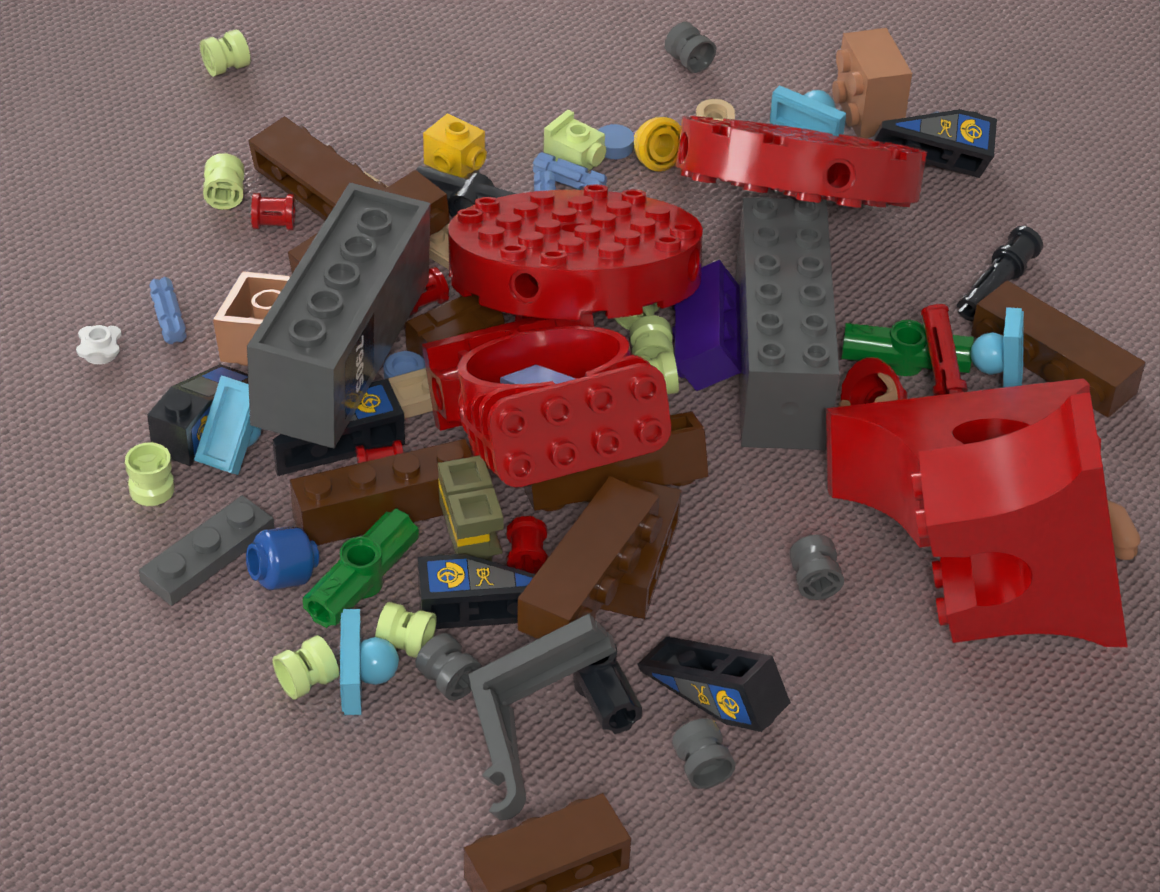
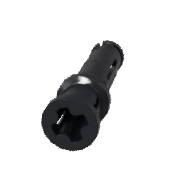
[957,226,1043,322]

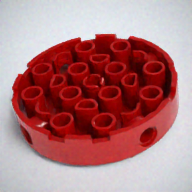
[675,116,927,208]
[448,184,703,320]

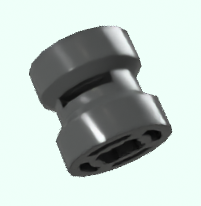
[665,22,717,73]
[790,534,844,600]
[415,633,483,701]
[672,718,736,789]

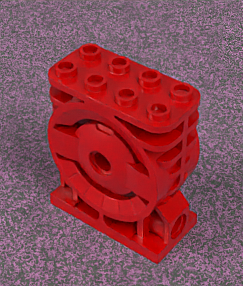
[422,313,671,487]

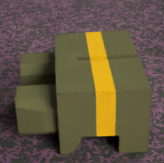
[438,456,504,561]

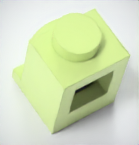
[544,110,606,171]

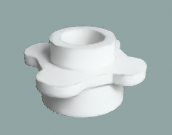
[76,325,121,364]

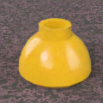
[634,117,681,172]

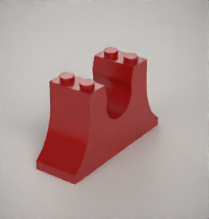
[826,379,1101,548]
[912,392,1128,648]

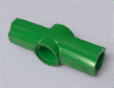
[841,320,974,376]
[302,508,419,628]

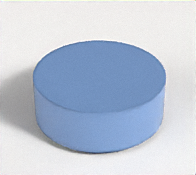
[598,124,634,160]
[383,351,426,379]

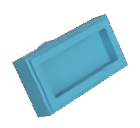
[770,85,846,136]
[970,308,1024,388]
[194,375,262,475]
[340,609,399,715]

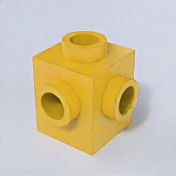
[423,113,487,178]

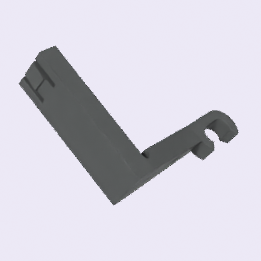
[468,614,616,820]

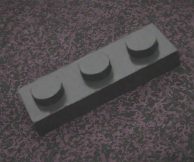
[139,495,274,606]

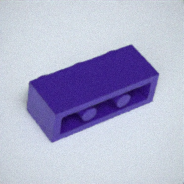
[672,259,741,391]

